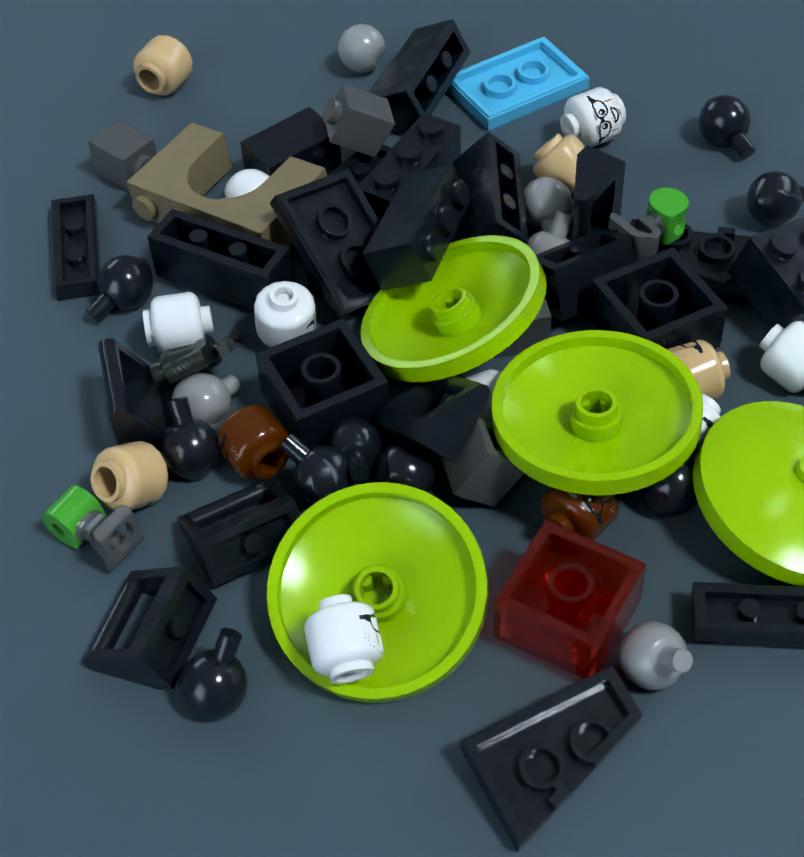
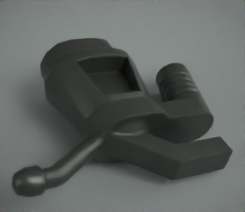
[150,329,243,389]

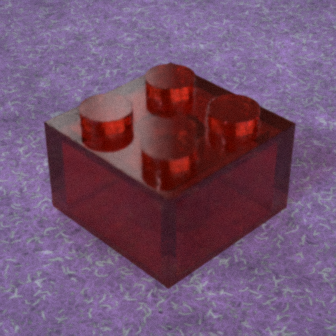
[494,520,647,679]

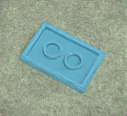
[447,36,590,131]

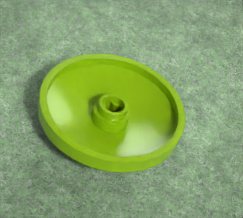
[361,235,547,382]
[492,330,703,495]
[693,401,804,587]
[267,482,488,703]

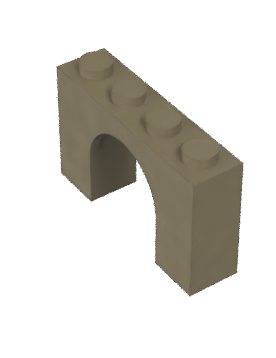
[126,122,327,247]

